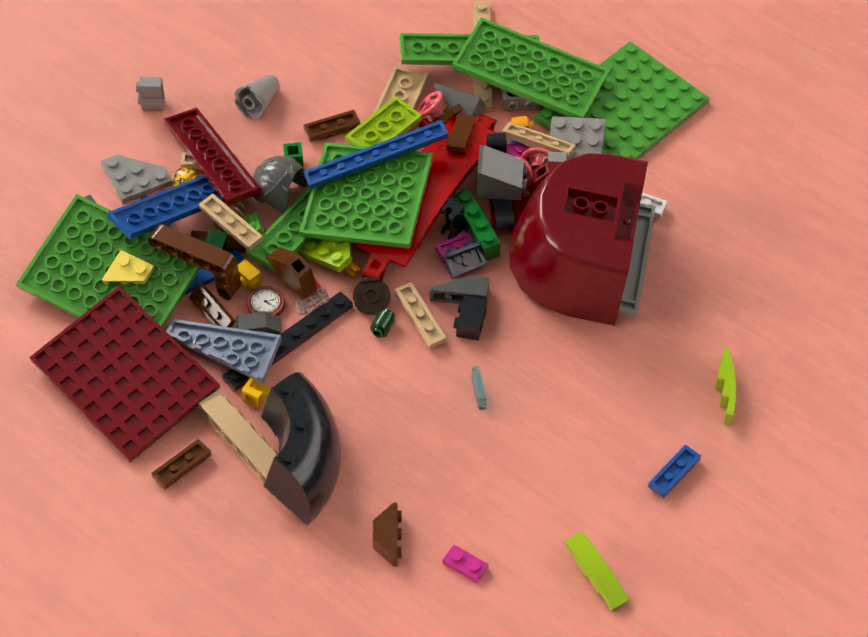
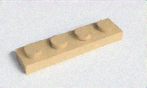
[502,122,576,159]
[199,193,263,251]
[395,282,447,349]

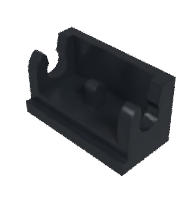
[441,198,464,240]

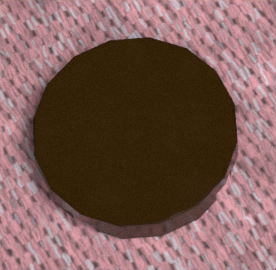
[353,277,391,315]

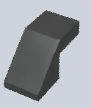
[236,311,282,335]

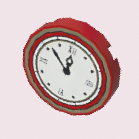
[247,286,285,316]

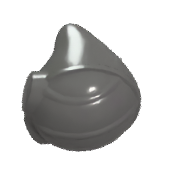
[253,156,308,214]

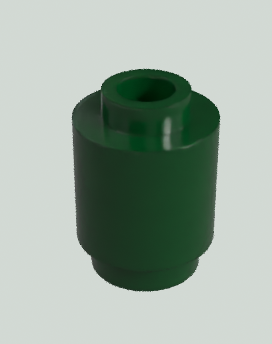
[370,309,395,338]

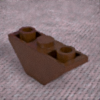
[265,247,317,301]
[373,503,402,566]

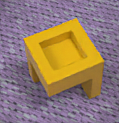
[241,378,271,409]

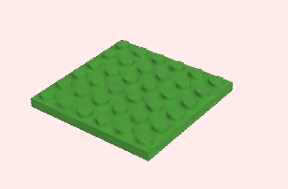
[299,142,433,249]

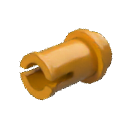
[345,261,361,278]

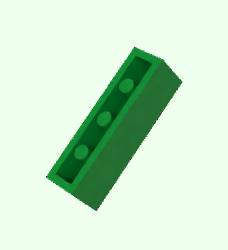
[452,189,501,261]

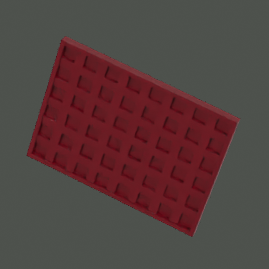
[29,286,220,462]

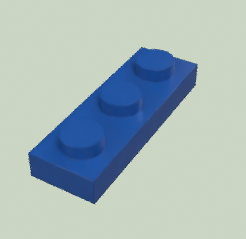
[648,444,701,498]

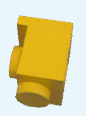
[238,259,262,292]

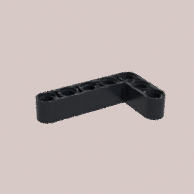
[486,132,515,231]

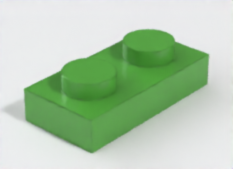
[243,212,265,235]

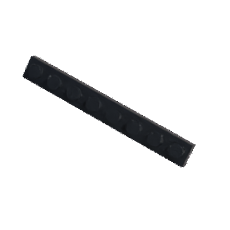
[222,291,353,392]

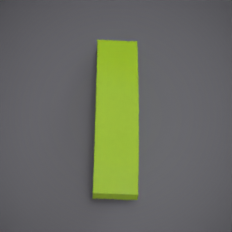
[715,347,736,426]
[564,531,630,611]

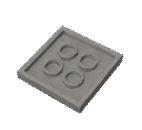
[549,116,606,160]

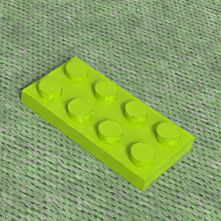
[345,96,422,147]

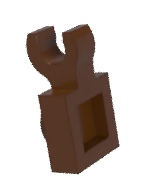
[433,104,463,125]

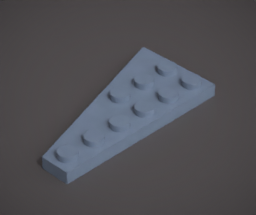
[166,319,282,384]

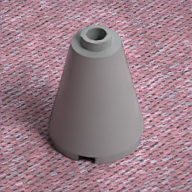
[234,75,280,119]

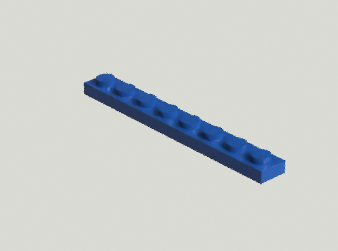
[303,120,449,190]

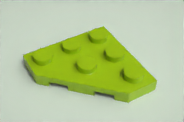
[298,238,352,273]

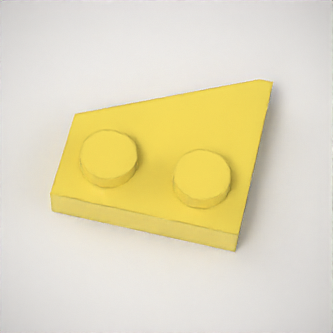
[102,250,155,284]

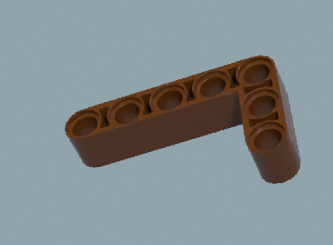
[148,224,241,300]

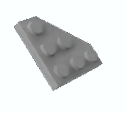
[101,155,173,204]

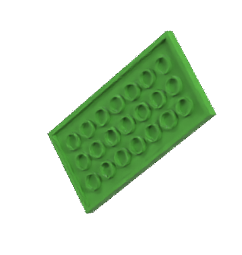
[452,17,610,118]

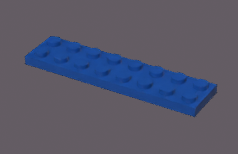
[107,175,224,240]

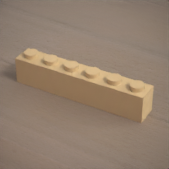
[198,390,278,483]

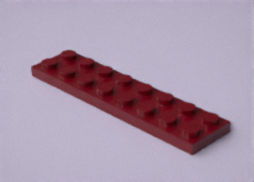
[164,107,261,206]

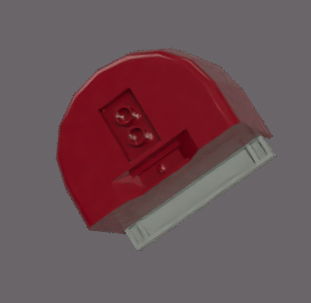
[509,153,656,326]

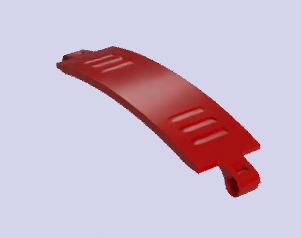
[357,114,497,280]

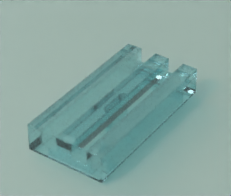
[471,366,487,410]

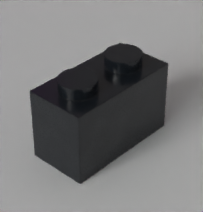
[453,295,488,341]

